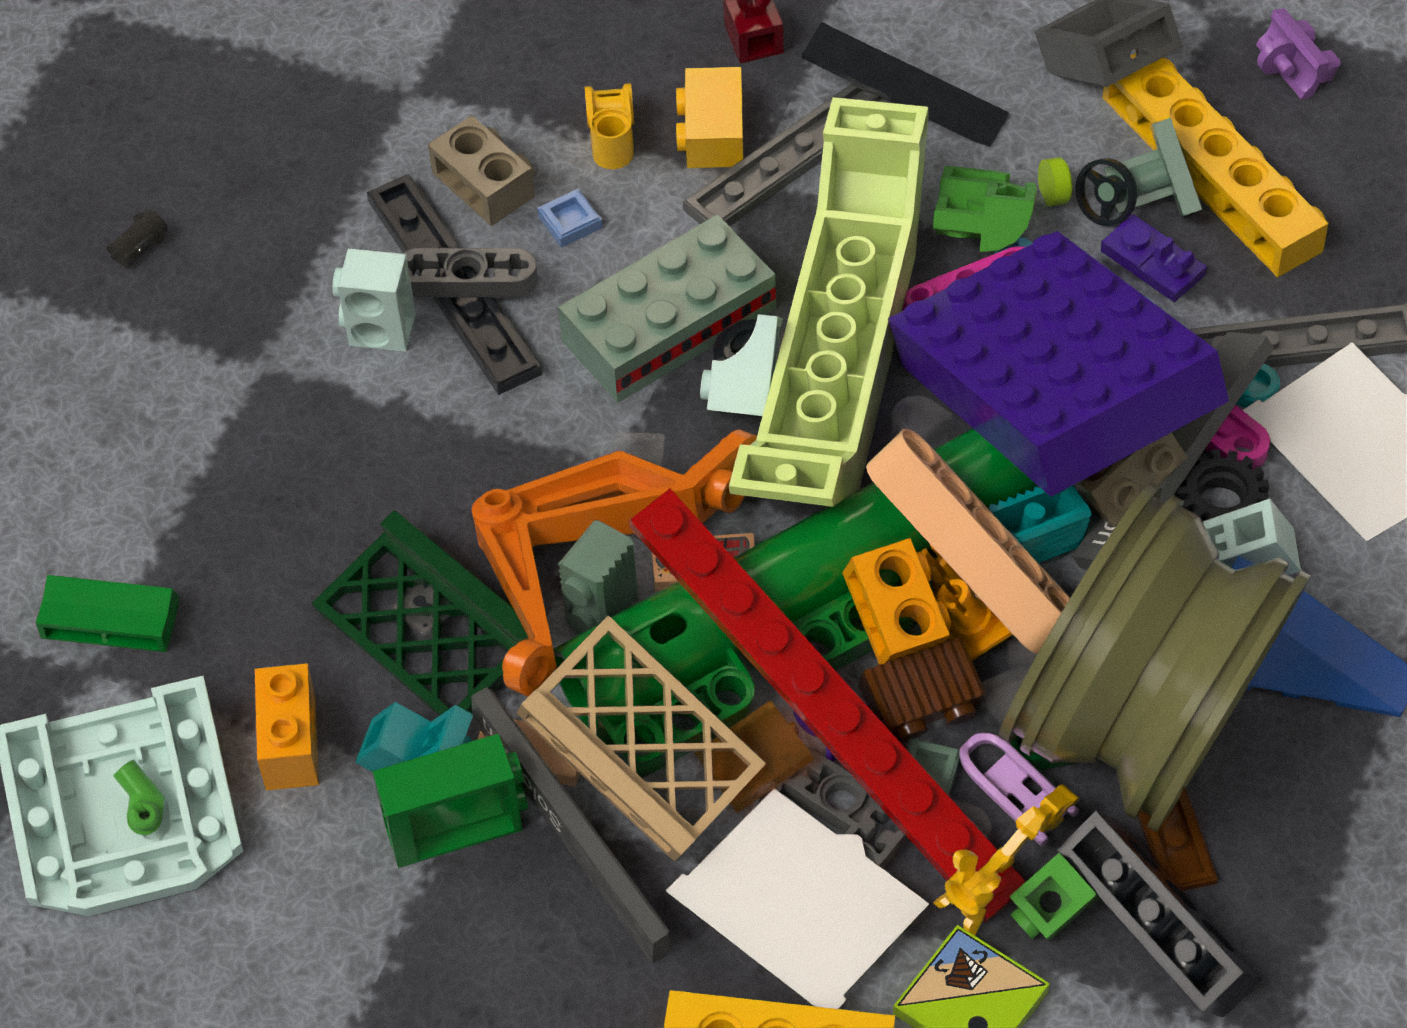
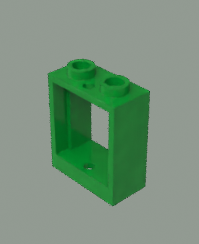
[372,733,528,868]

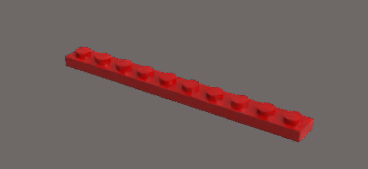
[629,488,1026,923]

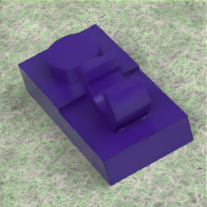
[1100,214,1207,303]

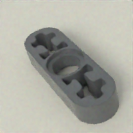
[403,248,538,297]

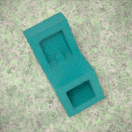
[355,702,473,772]

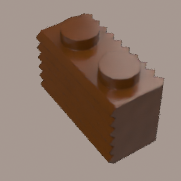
[859,636,986,742]

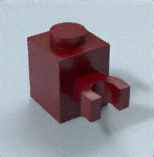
[723,0,784,64]

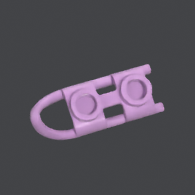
[960,733,1080,847]

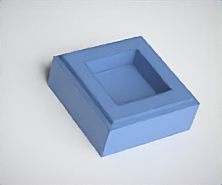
[537,188,603,247]

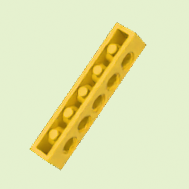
[1102,52,1329,278]

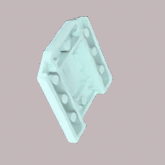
[0,676,243,916]

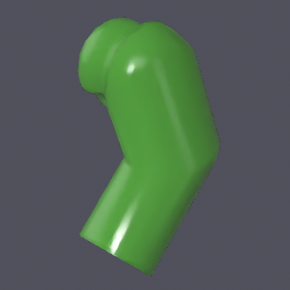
[113,759,165,835]

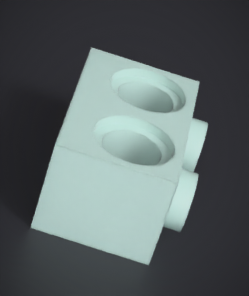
[332,248,416,352]

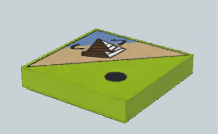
[893,925,1050,1028]

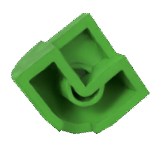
[933,165,1037,252]

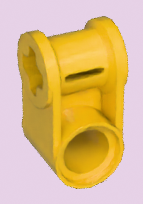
[585,83,634,170]

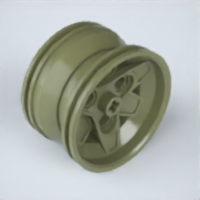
[999,482,1311,833]

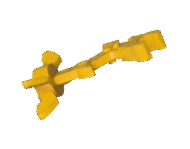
[933,783,1080,936]

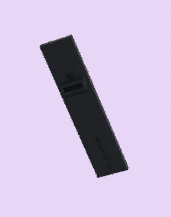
[801,22,1009,147]

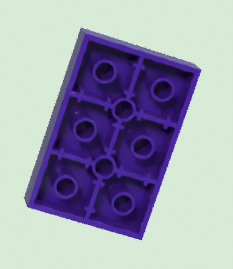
[888,231,1229,497]

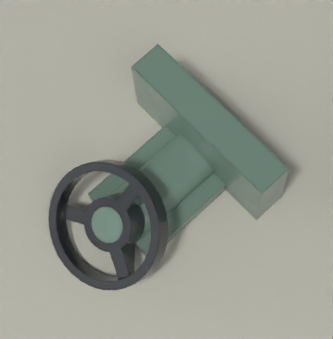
[1075,118,1202,226]

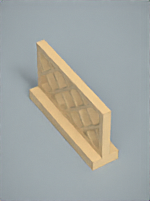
[517,616,766,861]

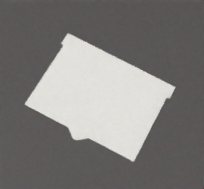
[1242,342,1407,541]
[666,788,929,1009]

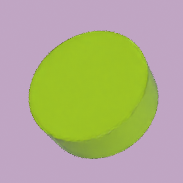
[1038,157,1072,207]

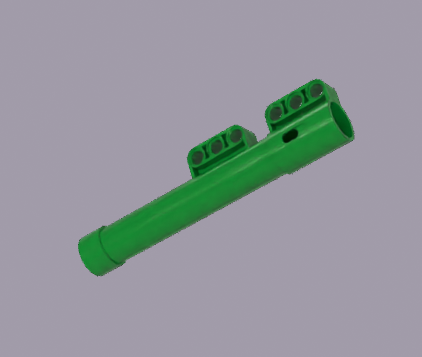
[553,428,1040,778]

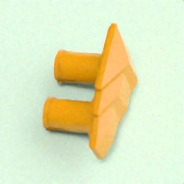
[922,544,1013,661]

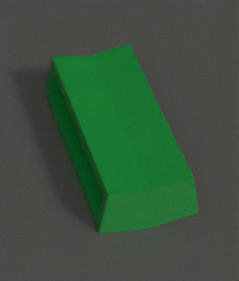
[35,575,180,652]

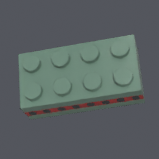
[558,214,776,403]

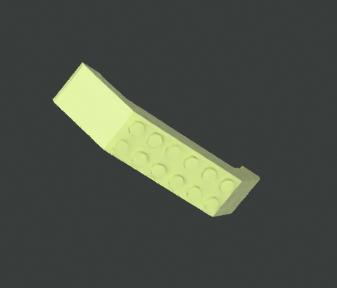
[729,97,929,507]

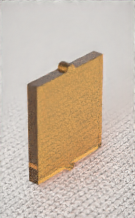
[694,700,814,813]

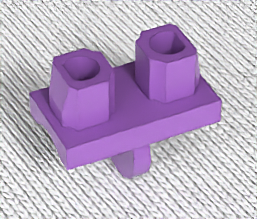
[1256,8,1340,100]

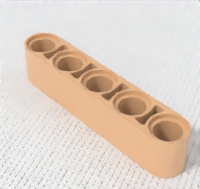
[866,429,1070,654]

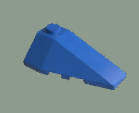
[1231,556,1407,717]

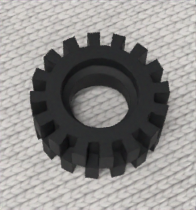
[1174,449,1269,522]

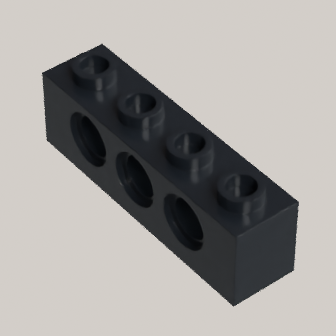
[1057,811,1263,1017]

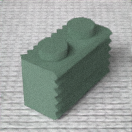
[558,520,639,634]

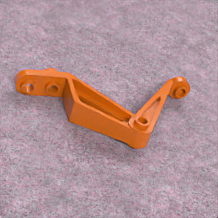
[472,429,757,697]

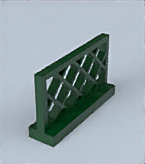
[311,510,529,716]

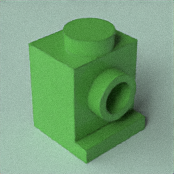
[1009,852,1099,941]

